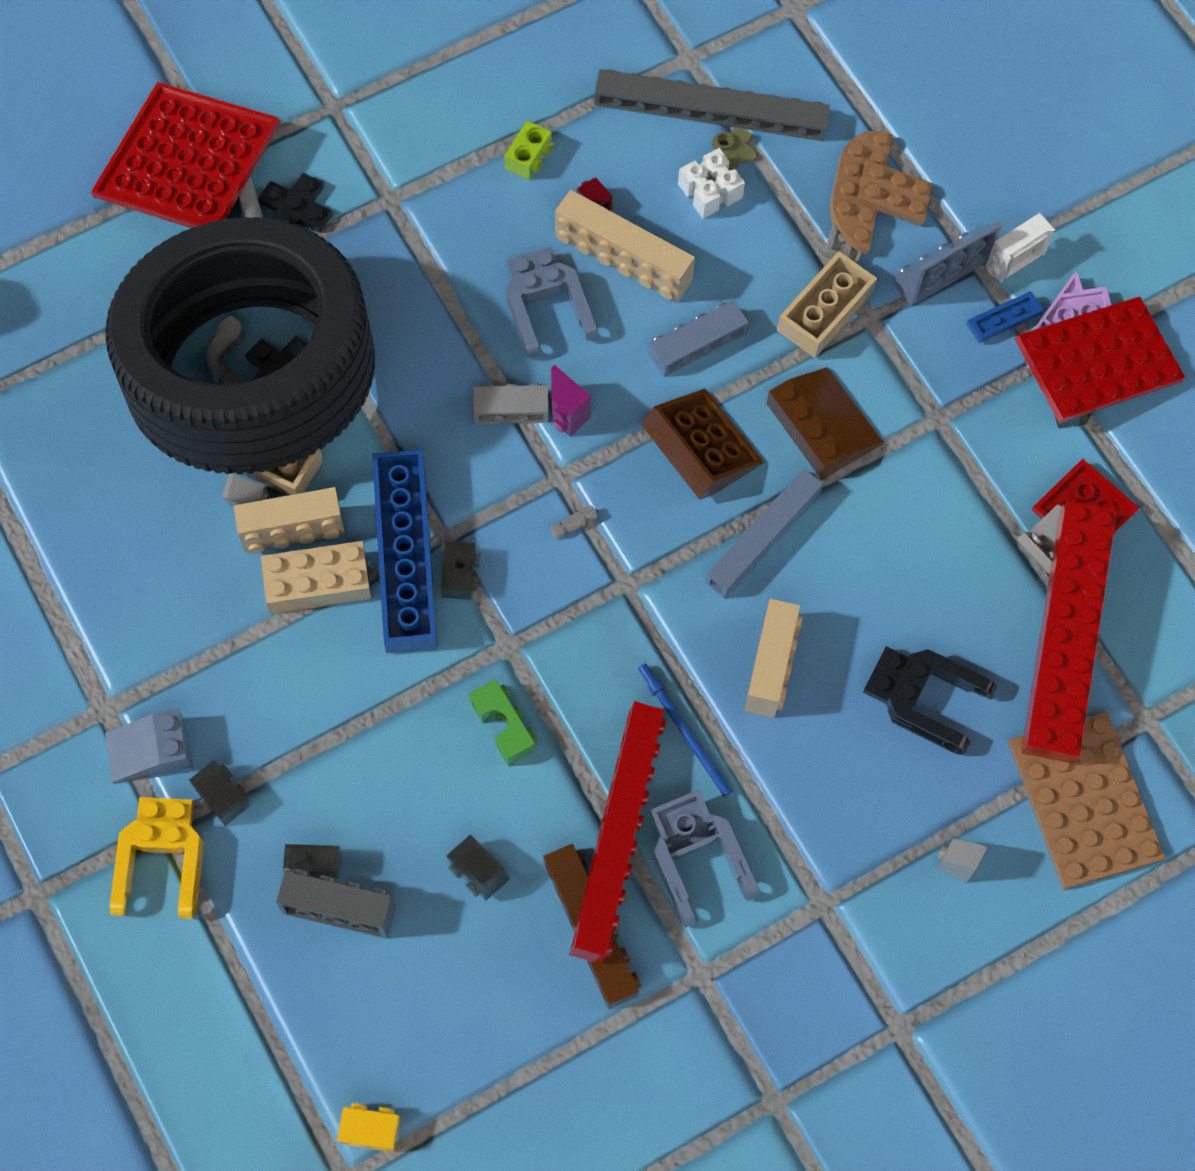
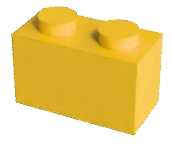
[337,1103,401,1153]

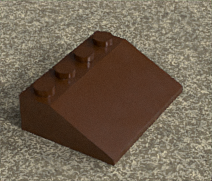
[766,367,883,480]
[642,389,763,500]

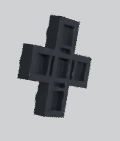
[258,173,332,233]
[245,336,307,381]

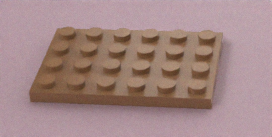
[1007,712,1165,890]

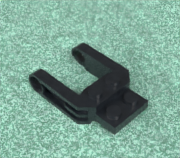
[863,646,997,755]

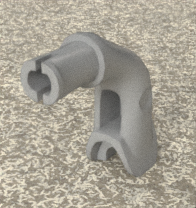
[206,316,245,384]

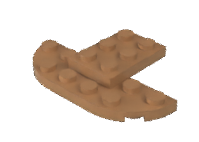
[829,131,932,254]

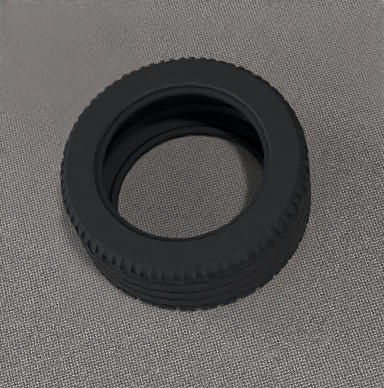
[105,217,375,474]

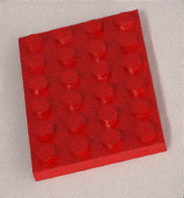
[1015,296,1186,423]

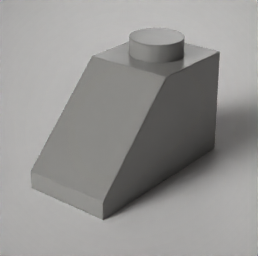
[222,474,270,507]
[937,838,987,883]

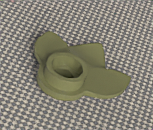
[712,129,757,170]

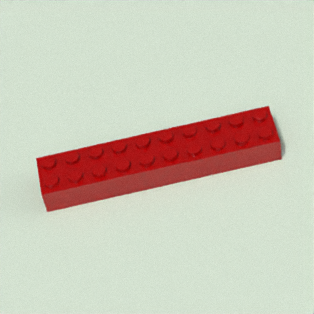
[1021,500,1117,764]

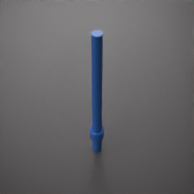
[638,663,732,797]

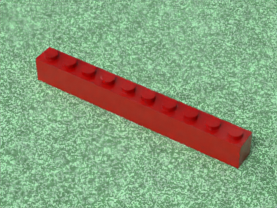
[569,701,666,964]

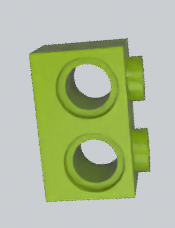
[504,120,554,180]

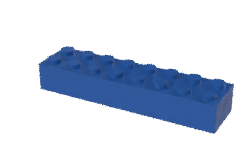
[372,449,438,653]

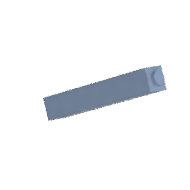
[706,469,823,599]

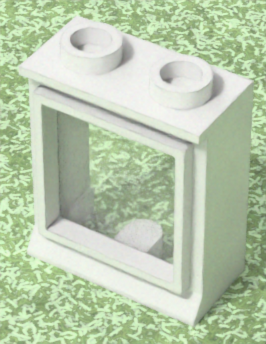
[986,213,1055,283]

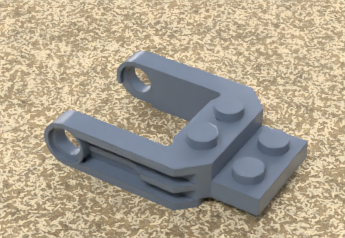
[506,247,598,358]
[649,789,760,928]

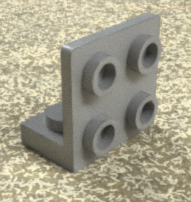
[1017,505,1062,574]

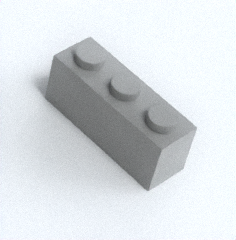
[473,383,549,424]

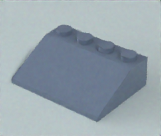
[894,221,1002,306]

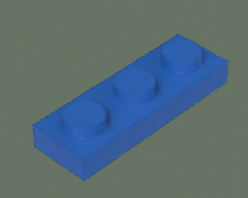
[967,291,1043,343]

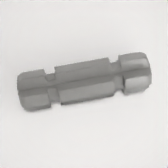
[550,505,597,539]

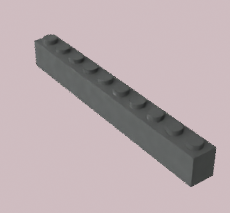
[595,69,830,141]

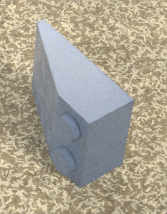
[105,709,192,784]

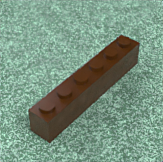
[543,843,641,1010]

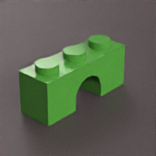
[468,679,537,766]

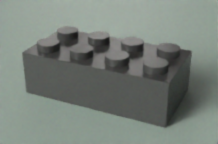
[276,869,396,939]

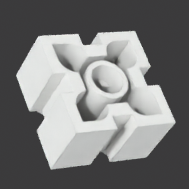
[678,148,745,219]

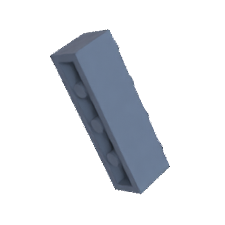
[649,300,749,377]

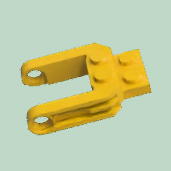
[110,797,204,919]

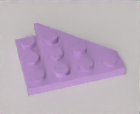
[1026,272,1111,369]

